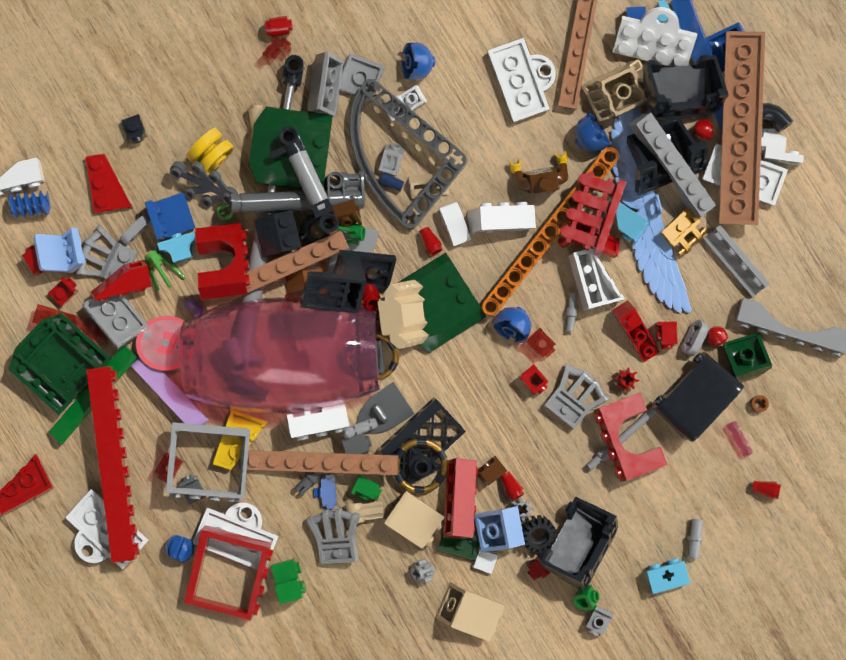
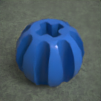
[165,535,194,562]

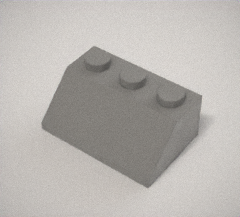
[307,52,344,117]

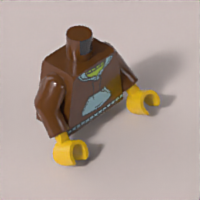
[510,151,568,194]

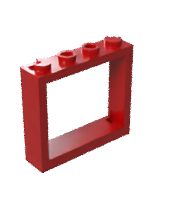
[184,525,273,621]

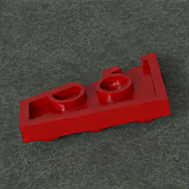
[0,454,54,515]

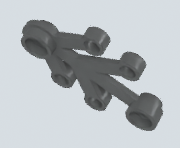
[170,161,238,208]

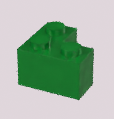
[271,558,307,604]

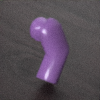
[184,298,203,325]

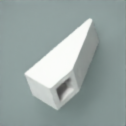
[0,158,45,196]

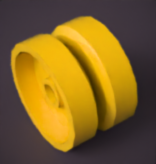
[186,127,235,175]

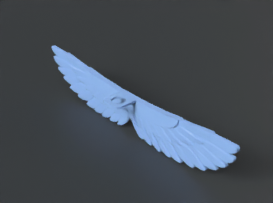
[610,106,691,313]

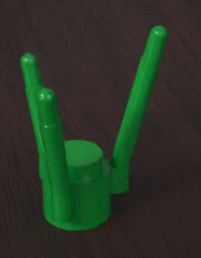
[317,223,366,245]

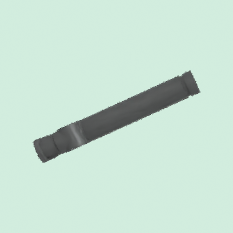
[229,171,365,213]

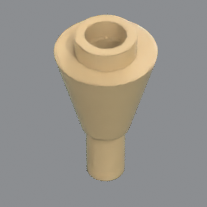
[248,105,264,140]

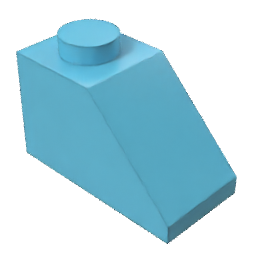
[616,202,650,243]

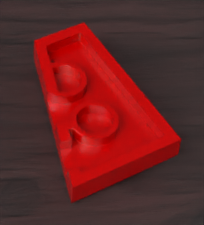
[85,154,133,214]

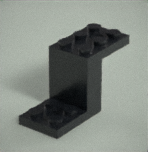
[300,249,397,313]

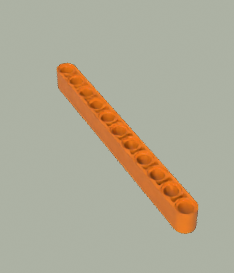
[482,148,619,316]

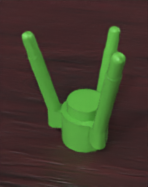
[144,250,185,290]

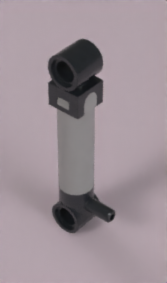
[269,126,340,235]

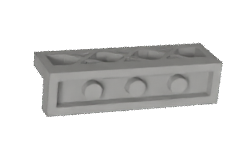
[702,225,770,298]

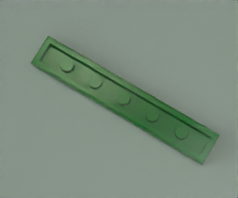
[48,345,138,444]

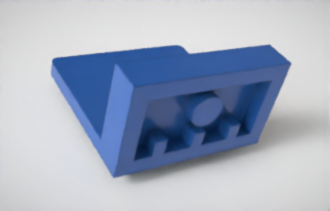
[145,193,195,241]

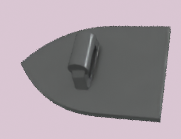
[357,382,415,433]

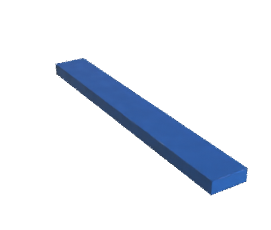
[670,0,724,135]

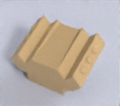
[581,59,645,122]
[378,280,429,349]

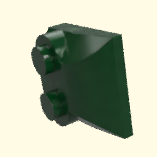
[722,332,772,380]

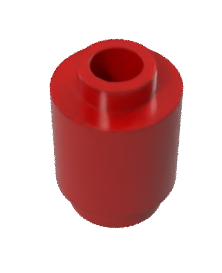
[265,16,293,37]
[361,284,381,311]

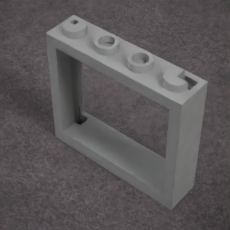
[166,422,250,502]

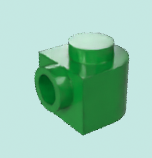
[573,585,600,611]

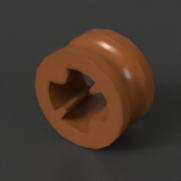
[750,395,769,412]

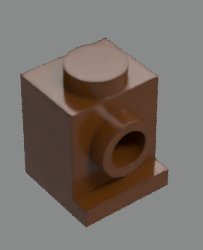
[332,199,362,227]
[477,456,507,485]

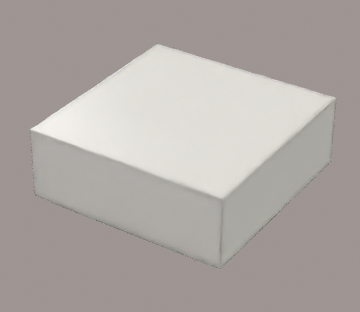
[473,549,498,574]

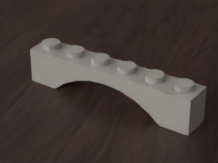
[629,113,716,217]
[734,298,846,357]

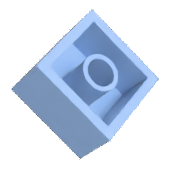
[474,506,525,552]

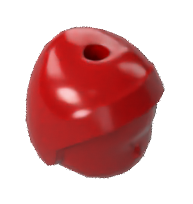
[693,119,714,141]
[706,326,728,346]

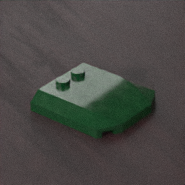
[249,106,333,189]
[397,252,486,353]
[8,313,112,415]

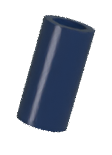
[379,173,405,192]

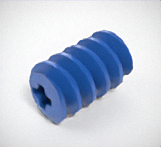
[8,191,51,218]

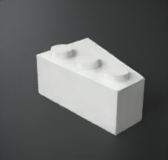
[467,202,536,234]
[568,248,625,311]
[287,404,350,441]

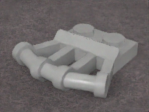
[76,224,139,279]
[544,363,610,429]
[307,508,360,564]

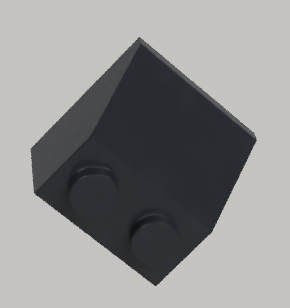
[254,210,301,258]

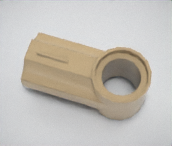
[345,501,384,524]

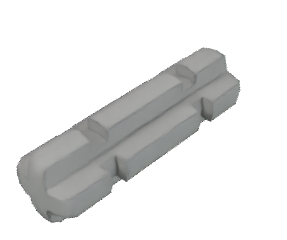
[342,418,378,439]

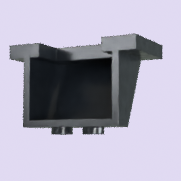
[627,118,709,196]

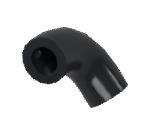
[762,103,794,133]

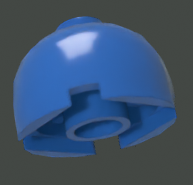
[402,43,435,80]
[574,113,610,153]
[492,307,531,343]

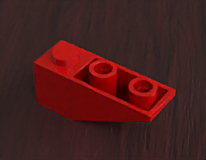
[91,260,151,301]
[611,300,660,362]

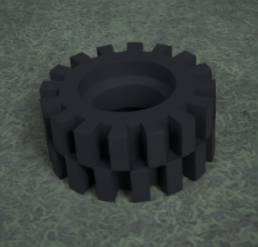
[300,214,333,245]
[521,515,557,553]

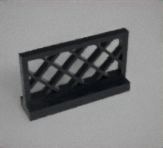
[378,397,466,481]

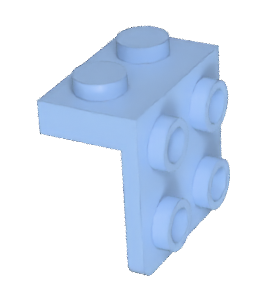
[33,228,85,273]

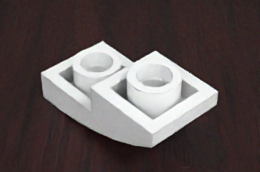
[383,85,427,122]
[439,202,471,246]

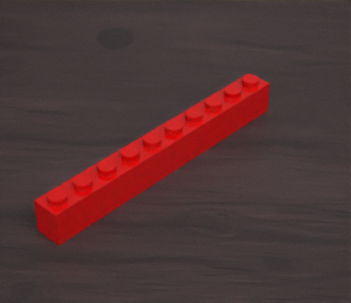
[87,366,140,563]

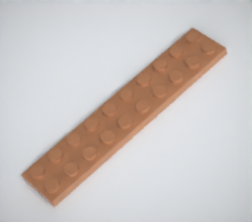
[719,31,766,225]

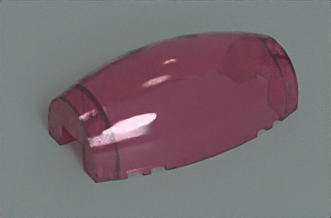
[180,297,381,414]

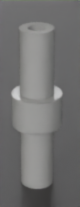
[566,293,578,332]

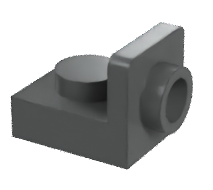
[178,474,207,505]

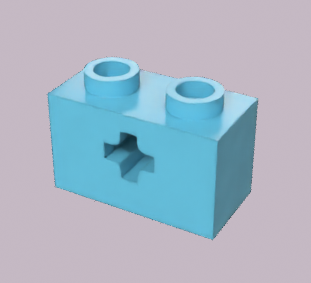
[645,558,691,594]

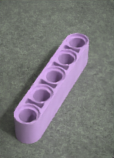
[131,357,209,425]

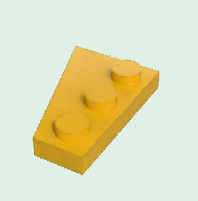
[212,409,268,470]

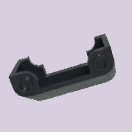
[642,55,729,120]
[651,352,744,442]
[539,496,618,592]

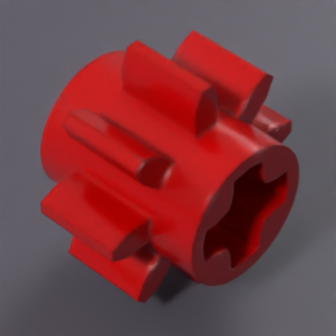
[615,367,639,391]

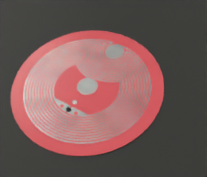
[136,316,197,371]

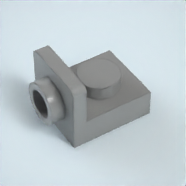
[379,143,405,176]

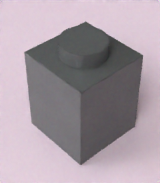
[342,433,372,454]

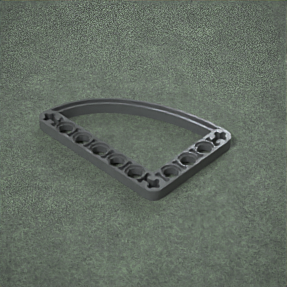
[350,79,468,228]

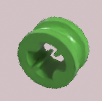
[217,203,234,221]

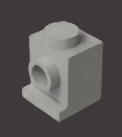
[585,605,614,636]

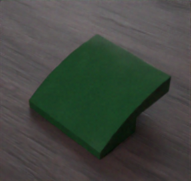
[438,519,480,561]

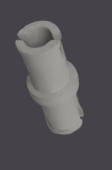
[687,519,704,559]

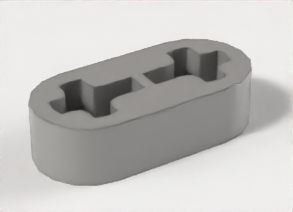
[119,214,151,246]
[681,320,709,356]

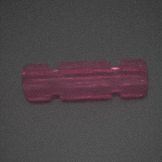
[726,421,753,457]

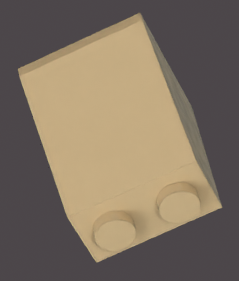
[384,490,444,549]
[436,582,504,642]

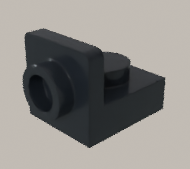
[121,114,147,144]

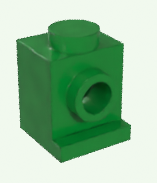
[351,475,382,501]

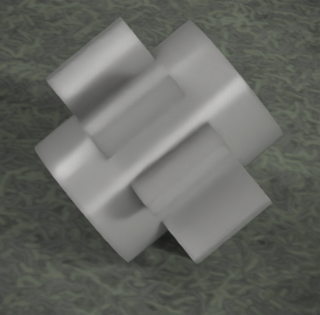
[512,497,534,521]
[411,559,435,584]

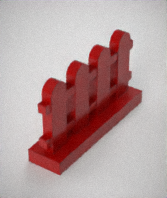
[560,171,626,257]

